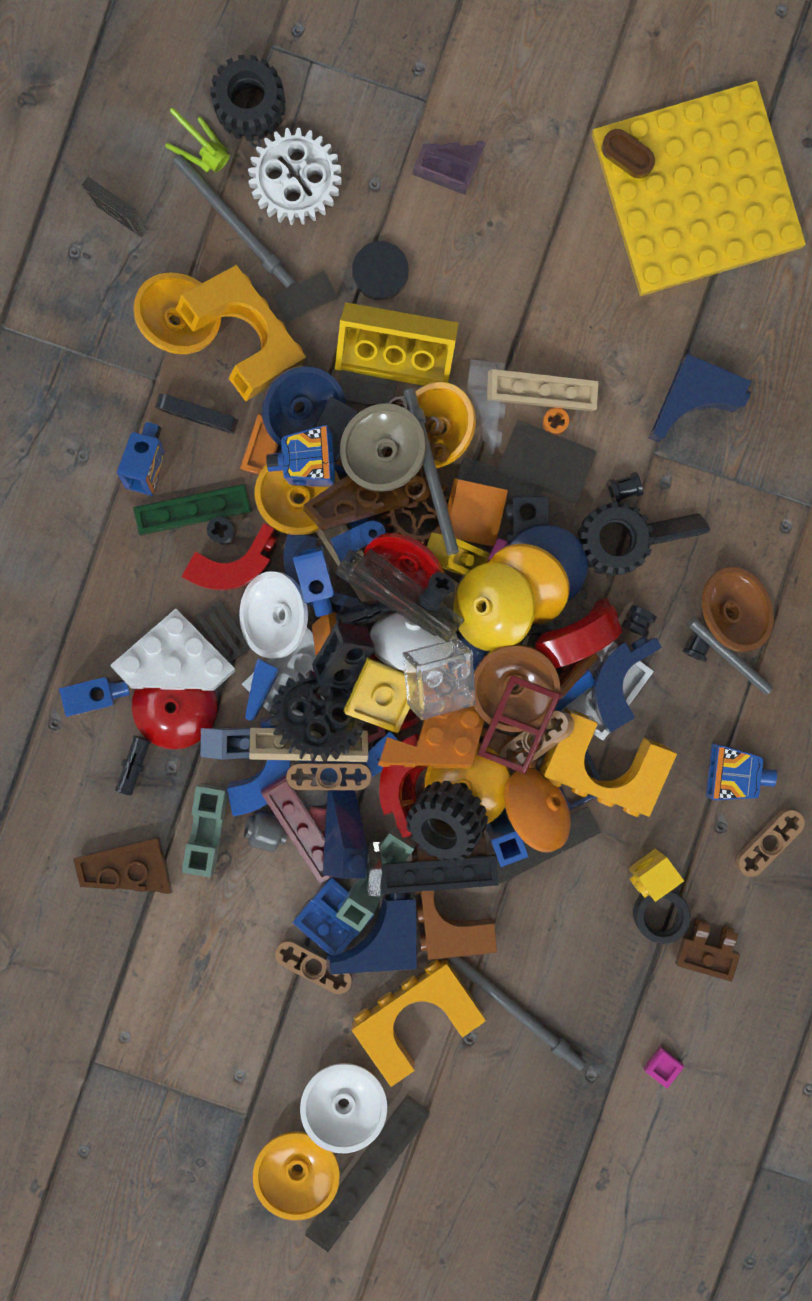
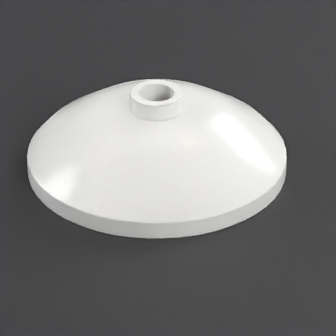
[239,572,308,659]
[370,608,457,671]
[300,1063,387,1153]

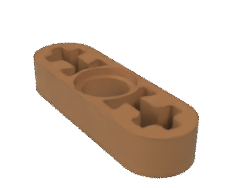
[500,711,574,769]
[286,762,372,790]
[735,809,805,877]
[275,939,352,994]

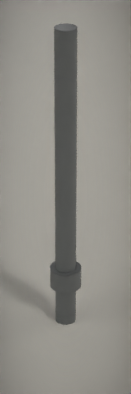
[173,154,296,289]
[404,388,459,555]
[448,956,586,1071]

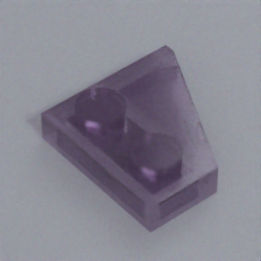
[412,141,486,195]

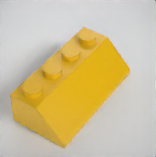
[335,302,459,386]

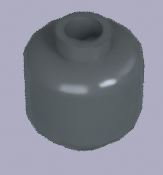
[244,811,288,852]

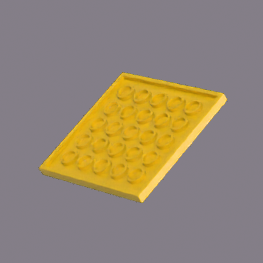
[591,81,806,297]

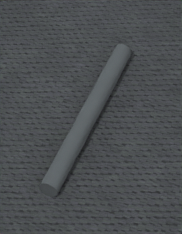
[687,617,773,695]

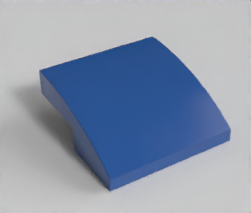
[292,878,374,956]

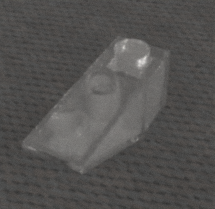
[466,359,506,454]

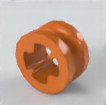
[542,408,569,436]

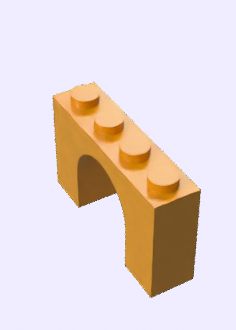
[176,265,306,401]
[539,707,677,817]
[351,958,486,1087]

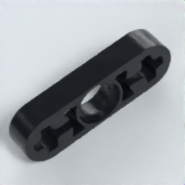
[155,394,239,434]

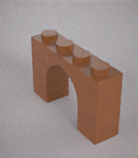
[412,833,497,960]

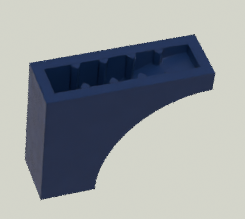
[648,354,751,443]
[326,893,417,975]

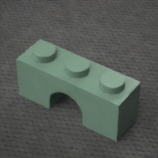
[182,783,228,877]

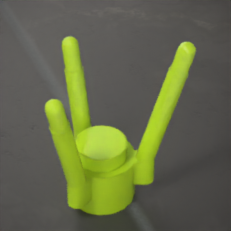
[165,108,230,173]

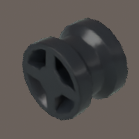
[621,605,657,637]

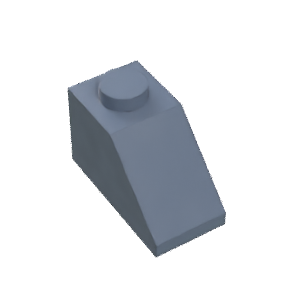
[201,727,250,759]

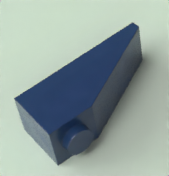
[323,790,368,878]

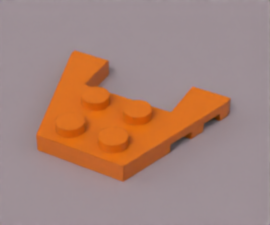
[378,670,485,769]

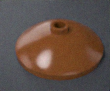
[702,567,774,652]
[471,645,560,732]

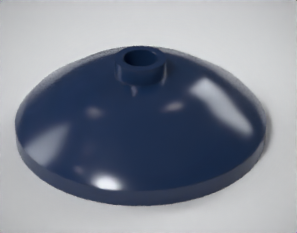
[261,366,346,447]
[508,524,588,602]

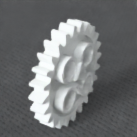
[248,128,342,225]

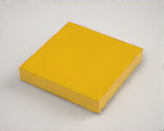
[344,658,422,733]

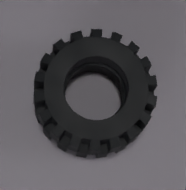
[210,55,286,141]
[577,501,654,576]
[406,781,488,862]

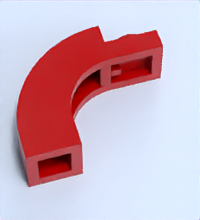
[181,523,278,591]
[535,598,622,669]
[379,734,428,838]

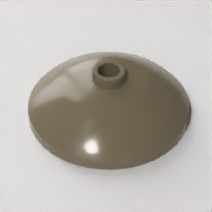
[340,404,427,491]

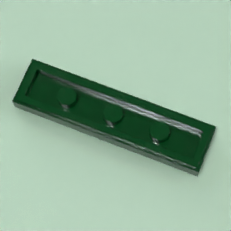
[133,484,252,536]

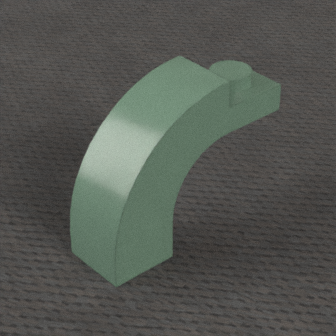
[336,828,417,932]

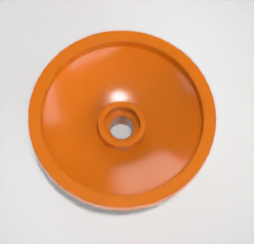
[504,768,571,852]

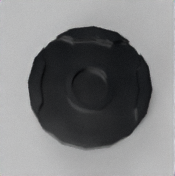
[352,241,408,300]

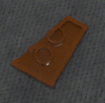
[303,475,409,531]
[73,837,173,894]

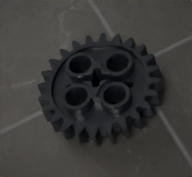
[269,670,365,762]

